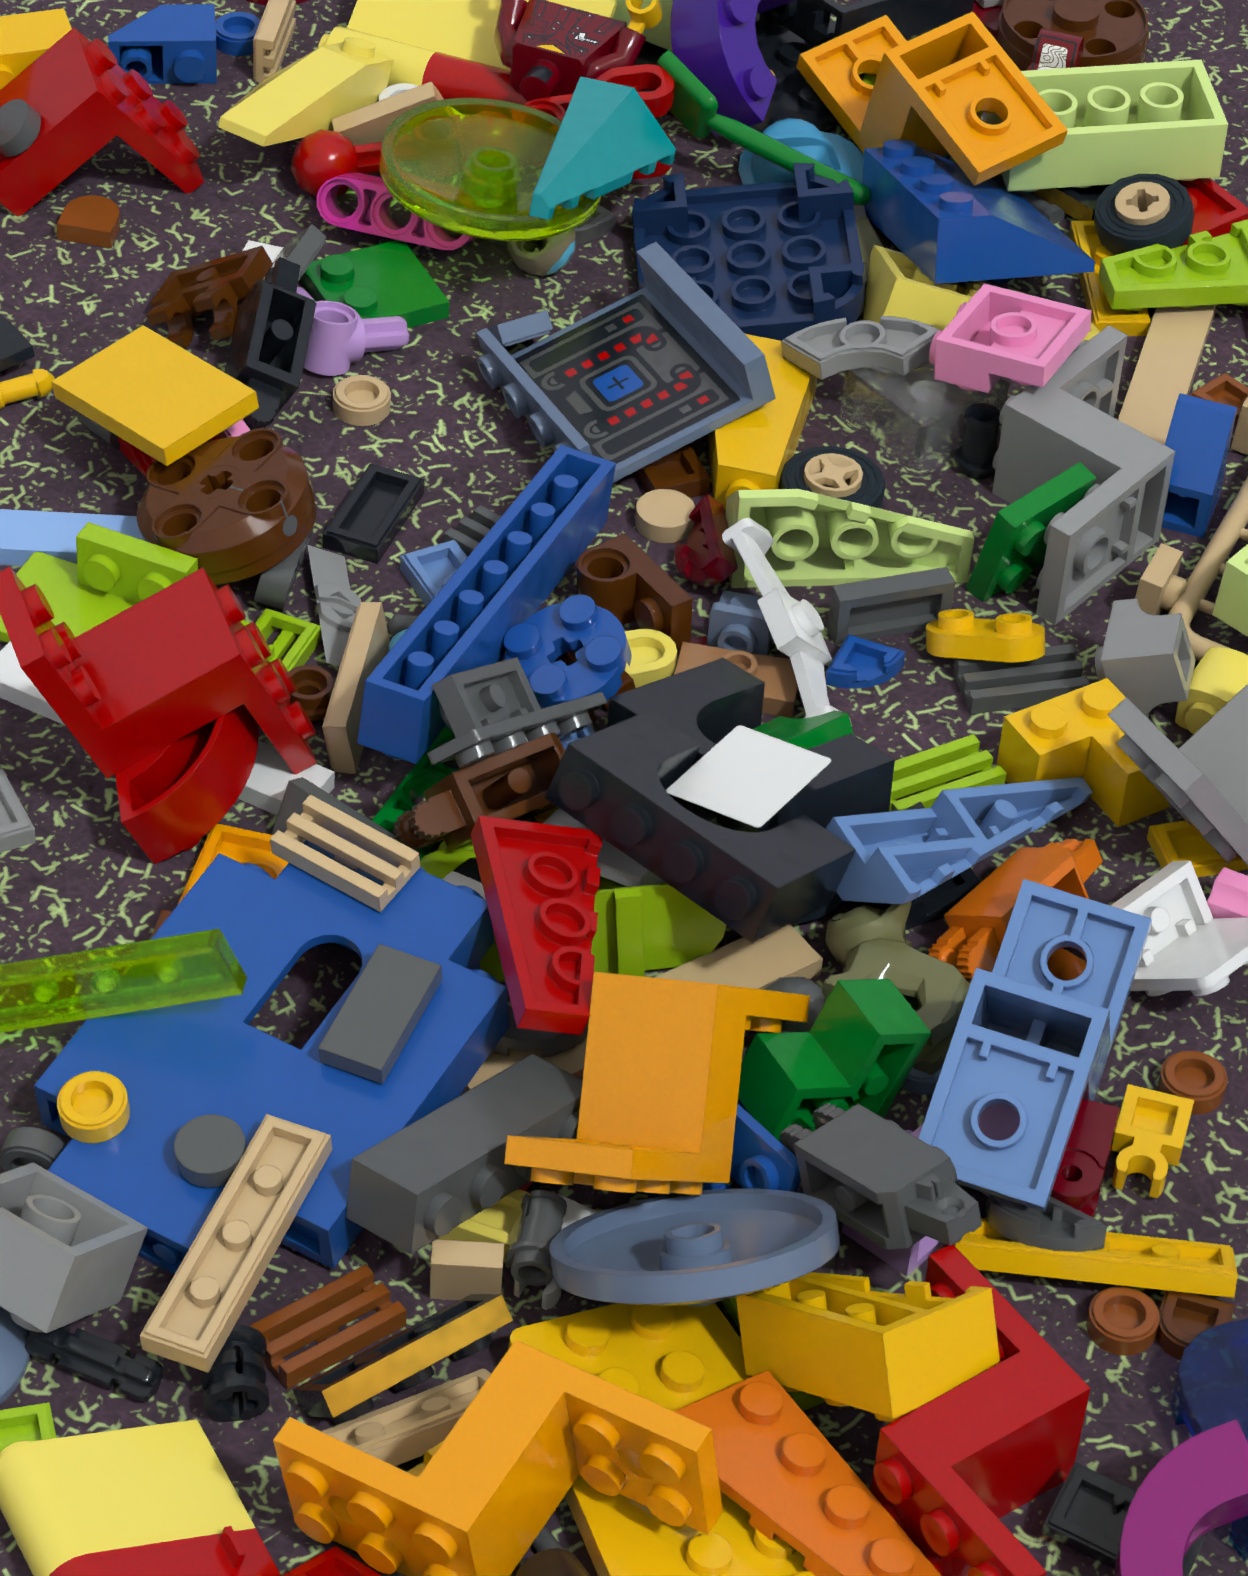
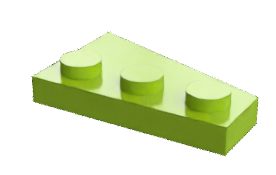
[1099,219,1248,311]

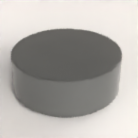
[0,99,41,157]
[174,1114,247,1188]
[0,1127,68,1172]

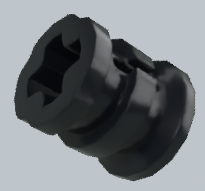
[201,1324,269,1422]

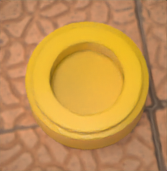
[57,1071,130,1143]

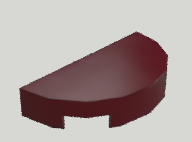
[675,494,738,588]

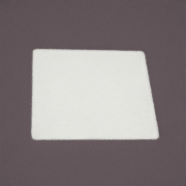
[666,725,831,828]

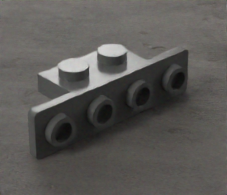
[427,657,607,769]

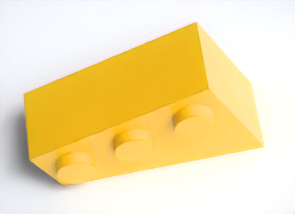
[736,1272,1000,1422]

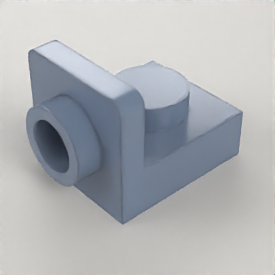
[707,590,773,656]

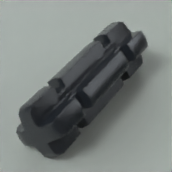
[25,1324,164,1402]

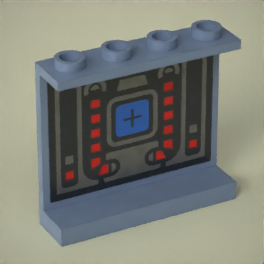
[477,242,776,483]

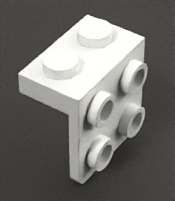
[1110,861,1248,996]

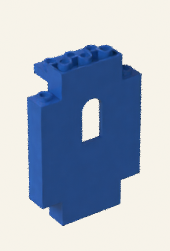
[34,840,510,1275]

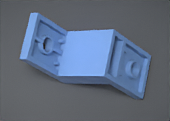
[918,879,1152,1212]

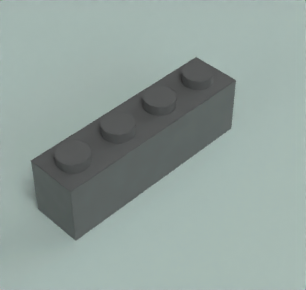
[346,1054,583,1254]

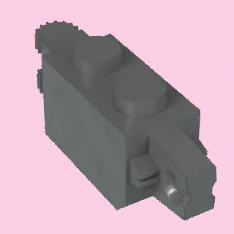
[779,1103,982,1250]

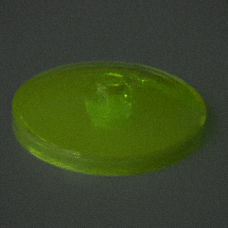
[379,98,601,241]

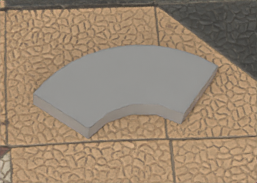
[781,316,939,380]

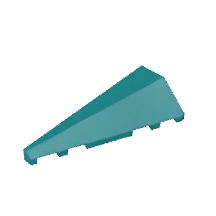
[529,76,676,220]

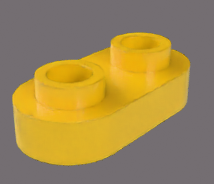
[926,609,1045,662]

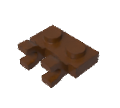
[146,246,273,349]

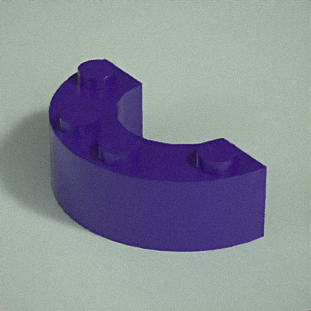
[670,0,796,137]

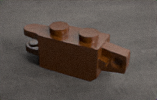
[392,732,565,852]

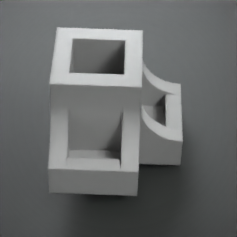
[1095,598,1196,718]

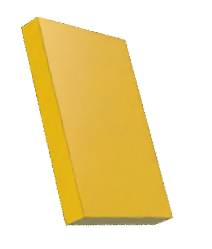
[51,325,259,466]

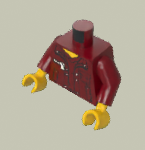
[494,0,662,102]

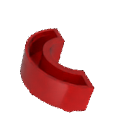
[115,704,259,864]

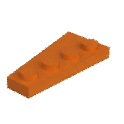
[674,1370,941,1576]

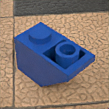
[108,4,217,84]
[1161,393,1237,538]

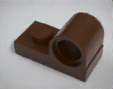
[577,533,693,651]

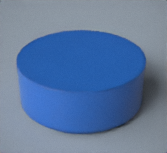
[215,12,261,56]

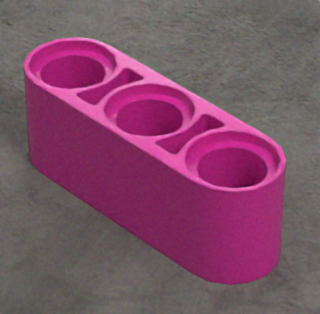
[316,173,484,250]

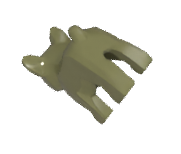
[822,901,971,1075]

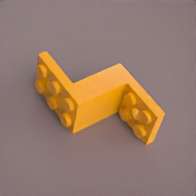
[796,11,1068,186]
[504,972,810,1195]
[273,1340,723,1576]

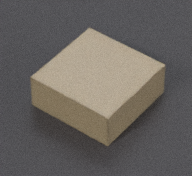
[430,1239,504,1300]

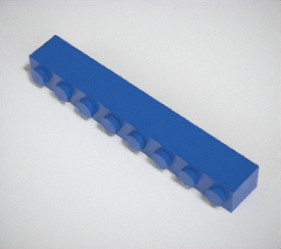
[357,445,616,764]

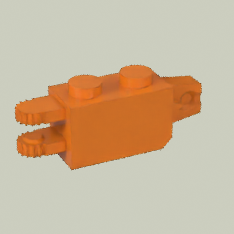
[928,839,1103,981]

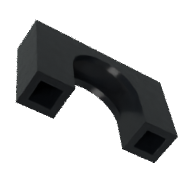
[607,658,895,833]
[545,710,856,943]

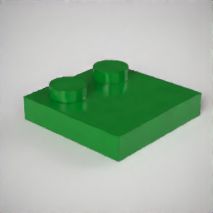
[300,240,450,328]
[966,462,1096,602]

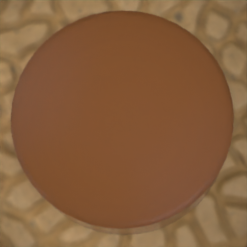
[1158,1051,1228,1115]
[1086,1286,1160,1356]

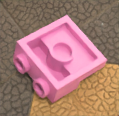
[929,283,1092,393]

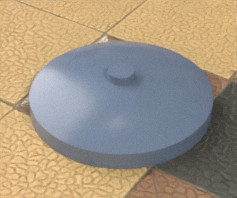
[550,1189,840,1307]

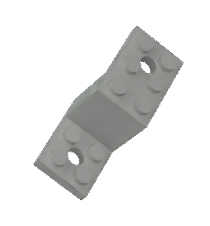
[992,325,1175,625]
[1108,684,1248,865]

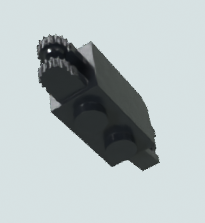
[224,257,316,430]

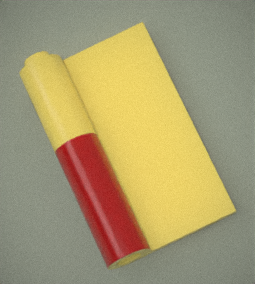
[318,0,617,116]

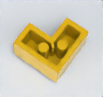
[996,678,1170,827]

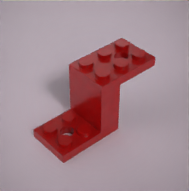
[0,27,205,216]
[0,566,317,778]
[871,1245,1091,1576]

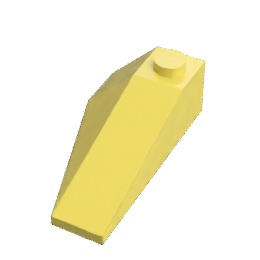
[218,37,394,147]
[863,245,1100,342]

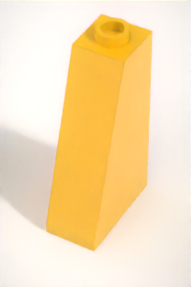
[707,334,817,510]

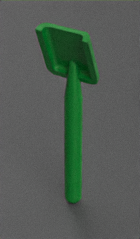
[650,50,871,206]

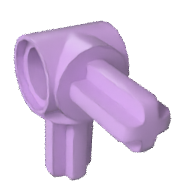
[296,287,409,376]

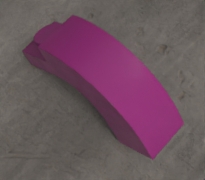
[1114,1419,1248,1576]

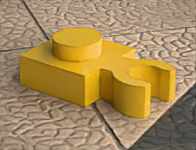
[1111,1084,1194,1198]

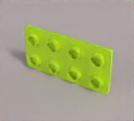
[0,522,250,643]

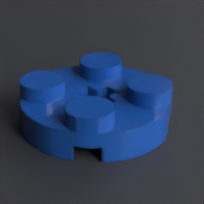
[504,595,632,708]

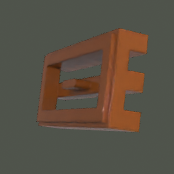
[249,1264,407,1390]

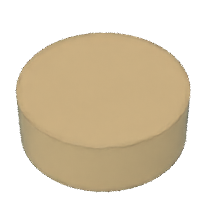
[332,375,391,426]
[635,489,695,543]

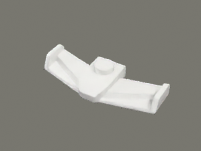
[722,518,852,726]

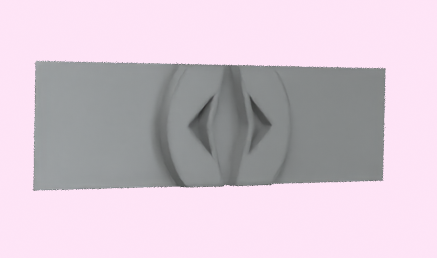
[307,545,361,667]

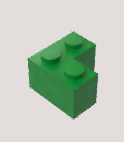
[738,979,932,1140]

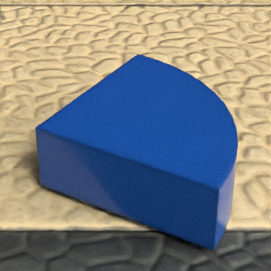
[826,634,905,689]

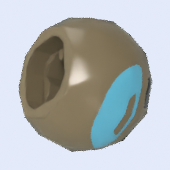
[507,208,576,276]

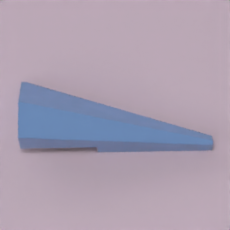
[826,777,1093,904]

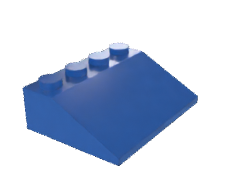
[862,139,1095,284]

